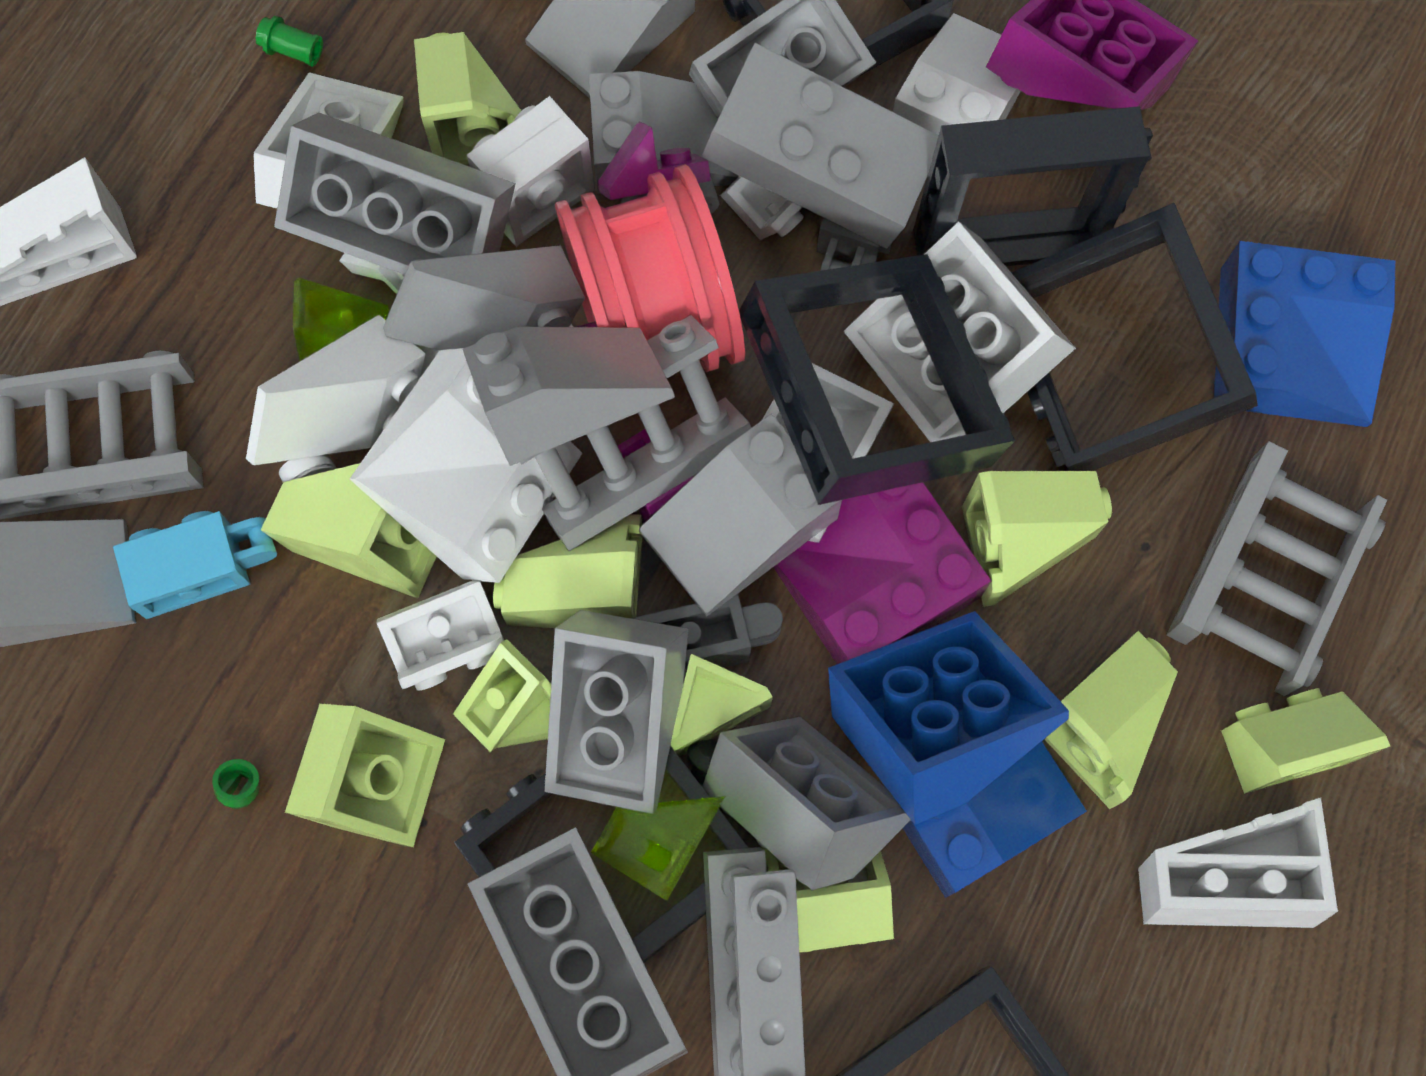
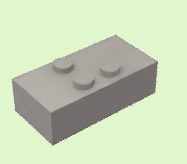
[701,43,939,249]
[274,112,516,275]
[468,827,688,1076]

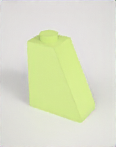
[414,32,521,165]
[261,463,437,598]
[962,471,1112,607]
[493,514,642,628]
[1045,631,1178,809]

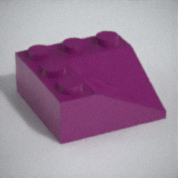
[986,0,1198,110]
[773,448,991,664]

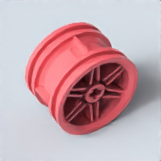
[555,164,745,372]

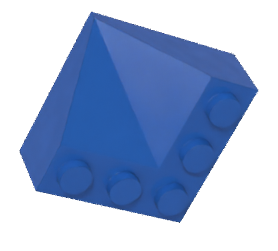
[1214,241,1395,427]
[828,611,1069,825]

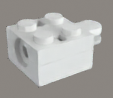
[467,96,595,247]

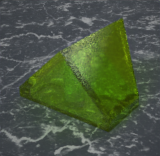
[293,278,388,361]
[591,796,725,900]

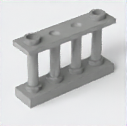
[520,315,752,551]
[0,351,204,519]
[1166,441,1387,696]
[703,847,805,1076]

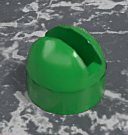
[212,759,260,809]

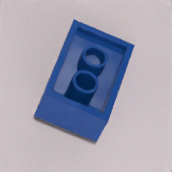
[903,741,1087,898]

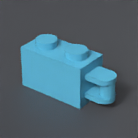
[113,511,277,619]

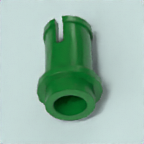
[255,16,323,66]

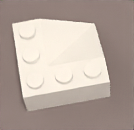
[844,221,1076,442]
[350,348,582,583]

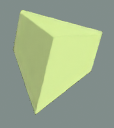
[453,639,551,752]
[670,654,773,757]

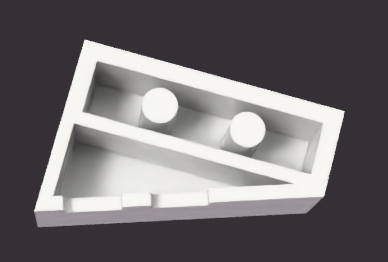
[0,157,137,306]
[1138,798,1338,928]

